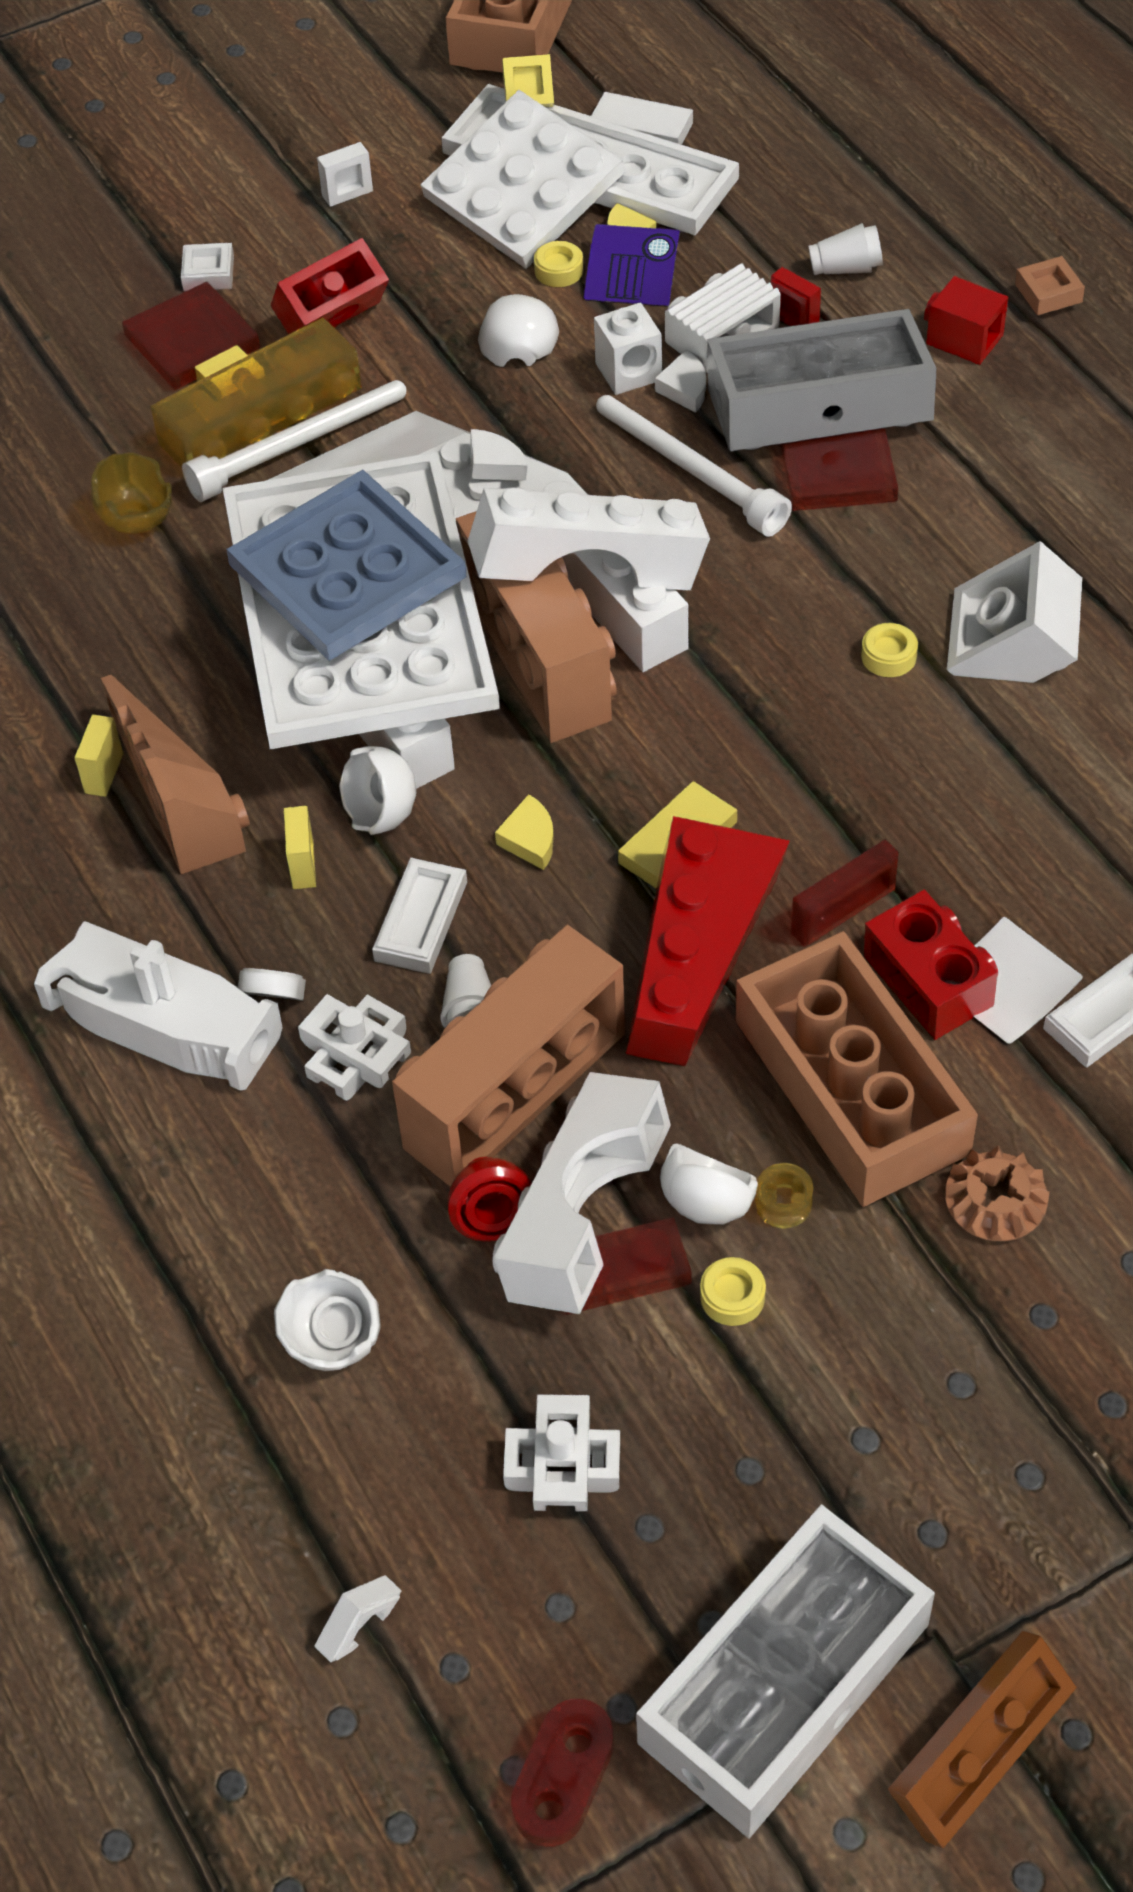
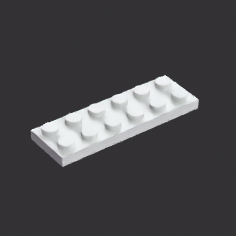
[442,84,739,235]

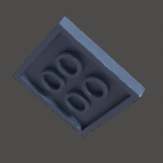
[226,469,466,661]

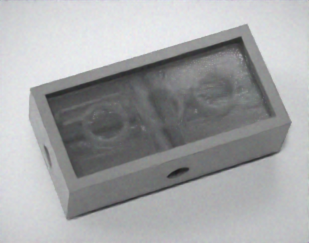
[707,309,937,451]

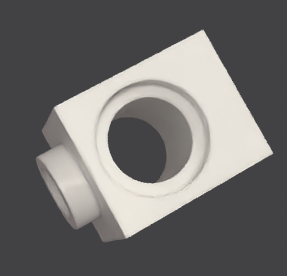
[594,302,662,395]

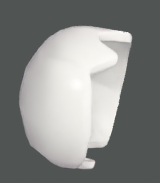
[478,294,559,367]
[339,746,417,835]
[660,1144,758,1224]
[274,1269,381,1371]

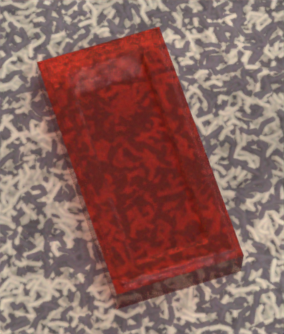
[791,839,899,946]

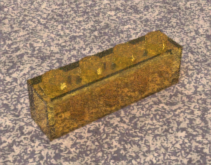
[150,317,362,468]

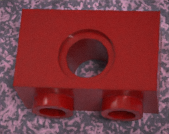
[270,238,389,347]

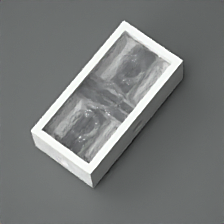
[636,1504,935,1839]

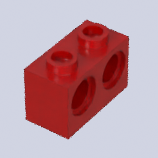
[864,889,999,1040]

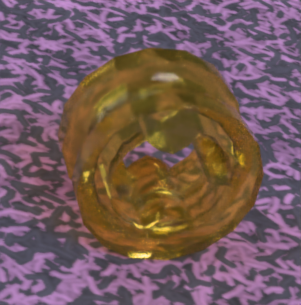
[755,1163,814,1229]

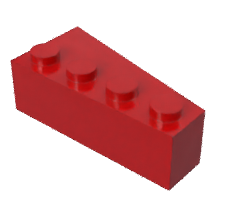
[626,816,790,1067]

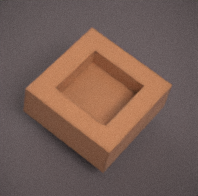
[1015,256,1085,315]

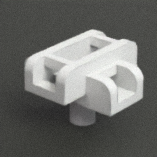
[298,994,411,1101]
[503,1395,620,1511]

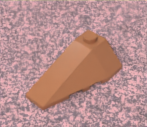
[101,675,250,875]

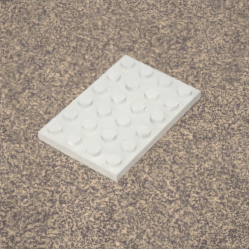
[223,452,500,749]

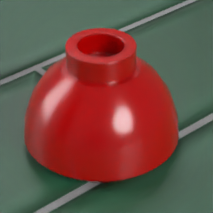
[448,1157,532,1242]

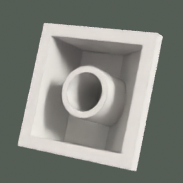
[947,541,1082,683]

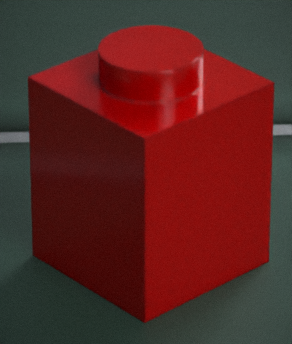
[924,276,1008,365]

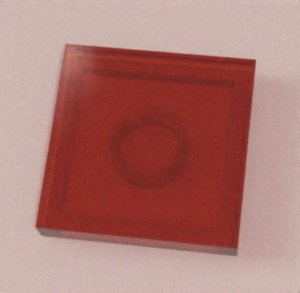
[122,281,260,390]
[780,428,898,511]

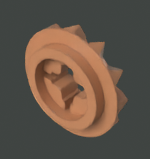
[945,1145,1050,1241]

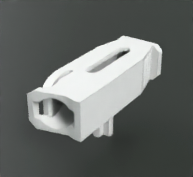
[34,921,283,1091]

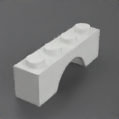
[468,488,710,590]
[493,1072,671,1314]

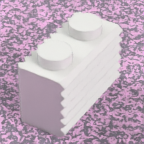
[665,263,781,373]

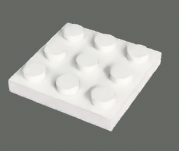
[420,90,625,269]

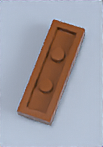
[887,1631,1077,1848]

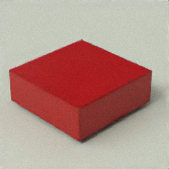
[771,267,821,326]

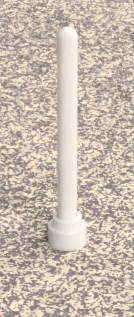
[182,380,406,502]
[596,395,792,537]

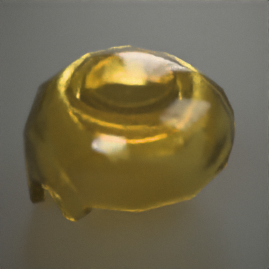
[91,453,172,534]

